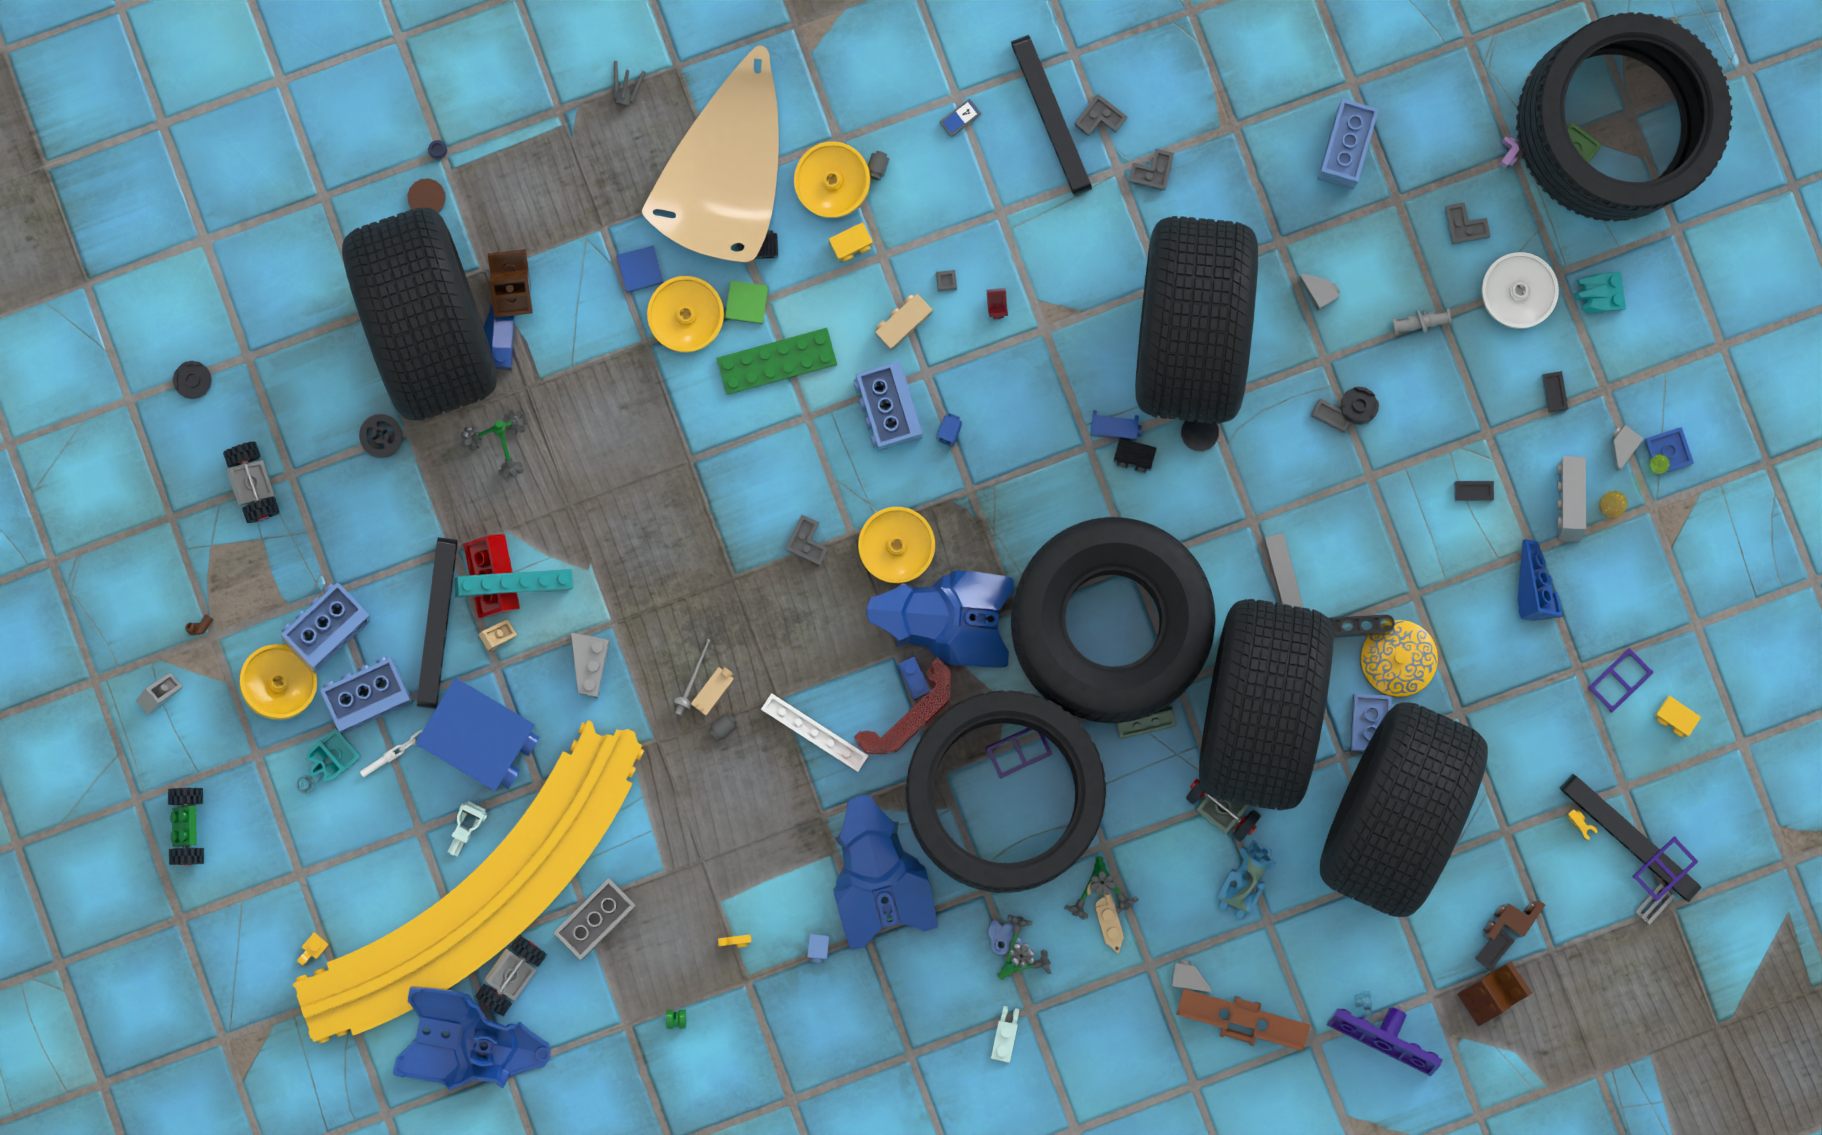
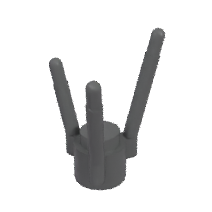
[613,61,646,106]

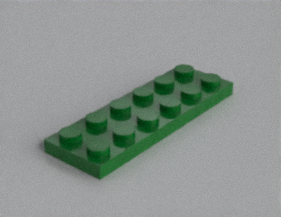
[717,328,837,395]

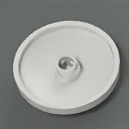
[1481,252,1559,329]

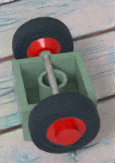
[1186,778,1261,842]

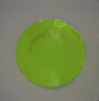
[1650,454,1670,474]

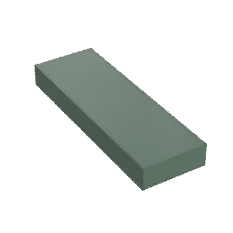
[1116,706,1176,739]

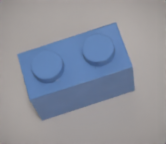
[808,934,830,963]

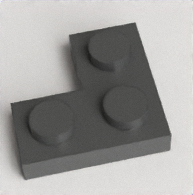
[1074,94,1128,136]
[1128,149,1174,191]
[1445,203,1490,244]
[786,515,828,566]

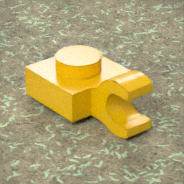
[1566,809,1598,840]
[297,932,329,966]

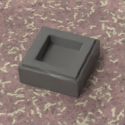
[936,270,957,292]

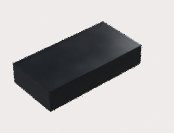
[1542,371,1568,412]
[1455,481,1494,501]
[1475,930,1515,971]

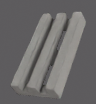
[1635,883,1675,925]

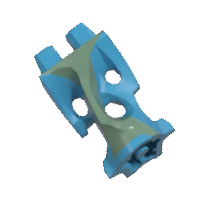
[1218,840,1276,919]

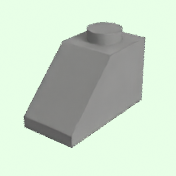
[1299,274,1340,311]
[1611,425,1644,471]
[136,673,183,715]
[1171,960,1211,992]

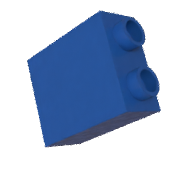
[415,677,540,791]

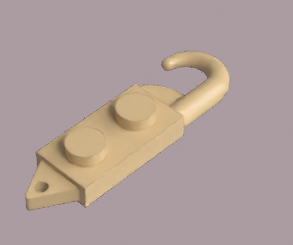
[1087,881,1124,954]

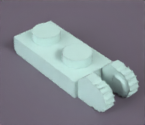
[991,1006,1019,1063]

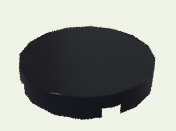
[173,361,212,399]
[1340,387,1379,425]
[1181,419,1219,452]

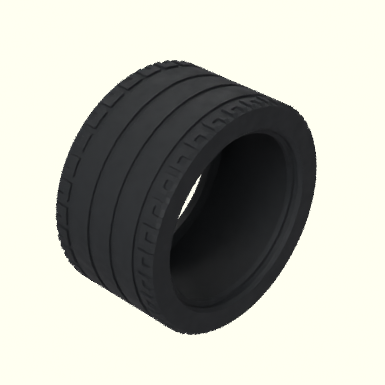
[1516,12,1733,221]
[906,690,1106,893]

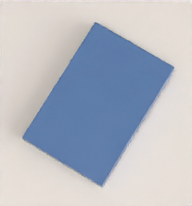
[1350,693,1392,752]

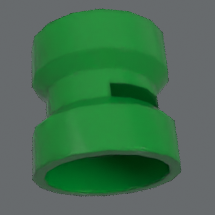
[666,1010,686,1029]

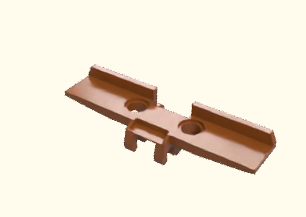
[1176,989,1310,1051]

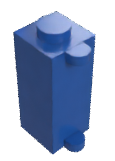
[1090,410,1142,441]

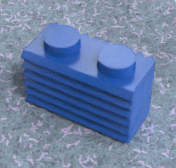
[936,413,962,447]
[897,657,931,700]

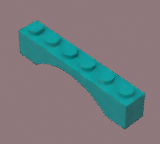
[454,569,573,598]

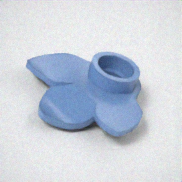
[988,920,1023,955]

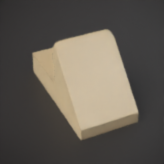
[478,619,517,651]

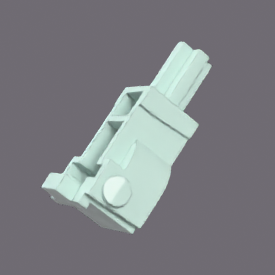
[448,801,487,857]

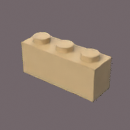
[875,294,933,351]

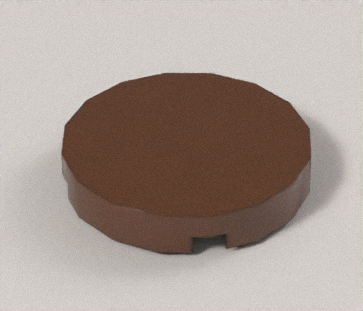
[407,178,446,213]

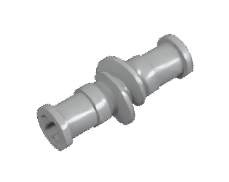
[1392,308,1452,335]

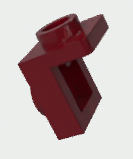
[986,288,1008,319]

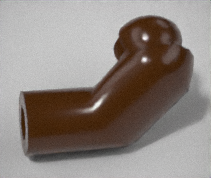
[185,614,213,635]

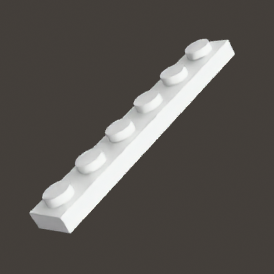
[761,693,868,772]

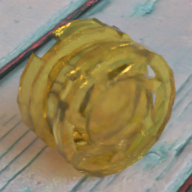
[1599,490,1628,519]

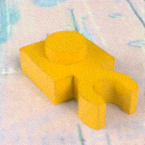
[718,935,752,948]

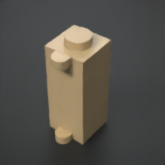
[691,667,734,716]

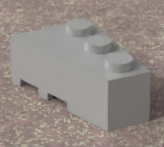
[571,633,610,698]

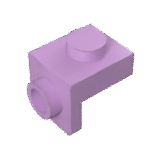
[1499,136,1520,168]

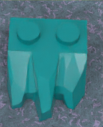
[1574,271,1626,314]
[306,728,361,783]

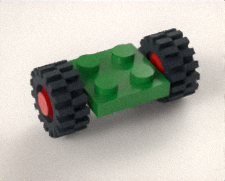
[168,787,204,865]

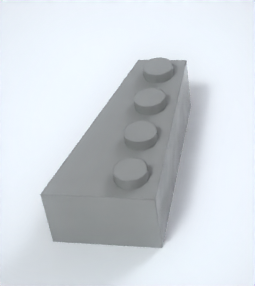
[1557,456,1586,542]

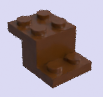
[488,249,533,317]
[1483,900,1545,940]
[1457,961,1532,1026]

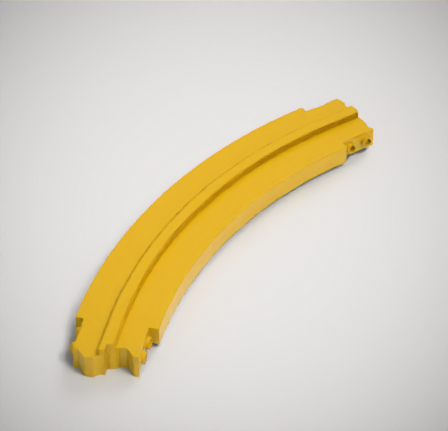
[292,720,644,1044]

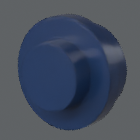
[428,140,447,160]

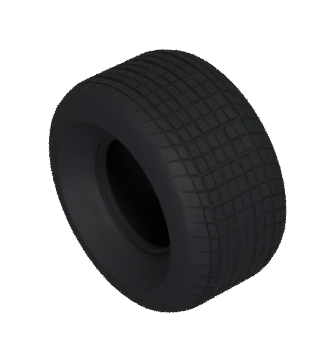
[342,208,497,421]
[1135,216,1258,424]
[1011,517,1216,723]
[1199,599,1334,810]
[1320,702,1488,917]

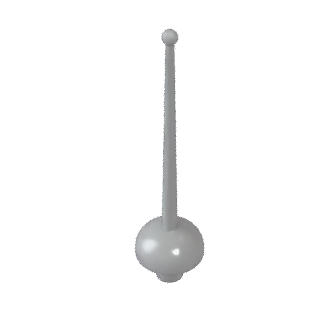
[673,639,710,716]

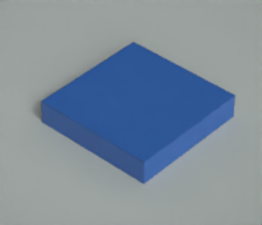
[617,245,664,293]
[1644,427,1694,475]

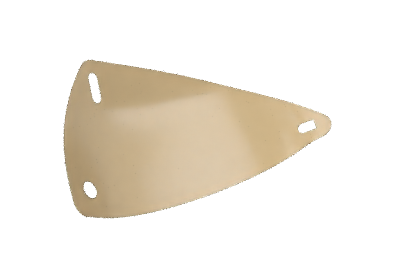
[642,46,779,262]

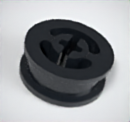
[359,414,403,458]

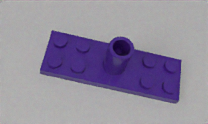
[1327,1007,1443,1076]

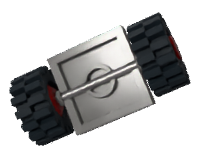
[223,441,280,523]
[475,935,547,1016]

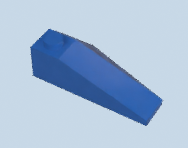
[483,303,515,370]
[1518,539,1562,621]

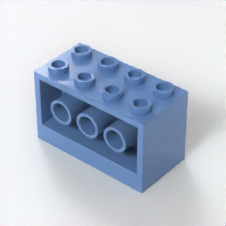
[1317,98,1379,190]
[853,361,922,451]
[281,582,370,674]
[320,656,413,734]

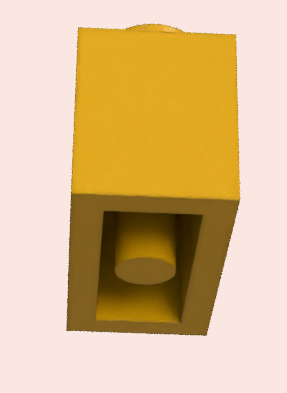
[829,222,873,262]
[1654,695,1701,738]

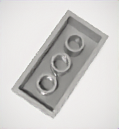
[553,878,637,961]

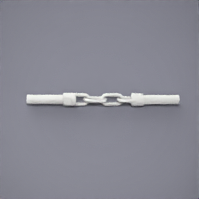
[360,730,423,778]

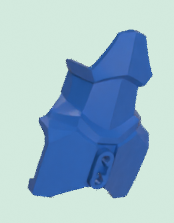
[866,570,1013,668]
[833,795,938,949]
[393,986,550,1091]

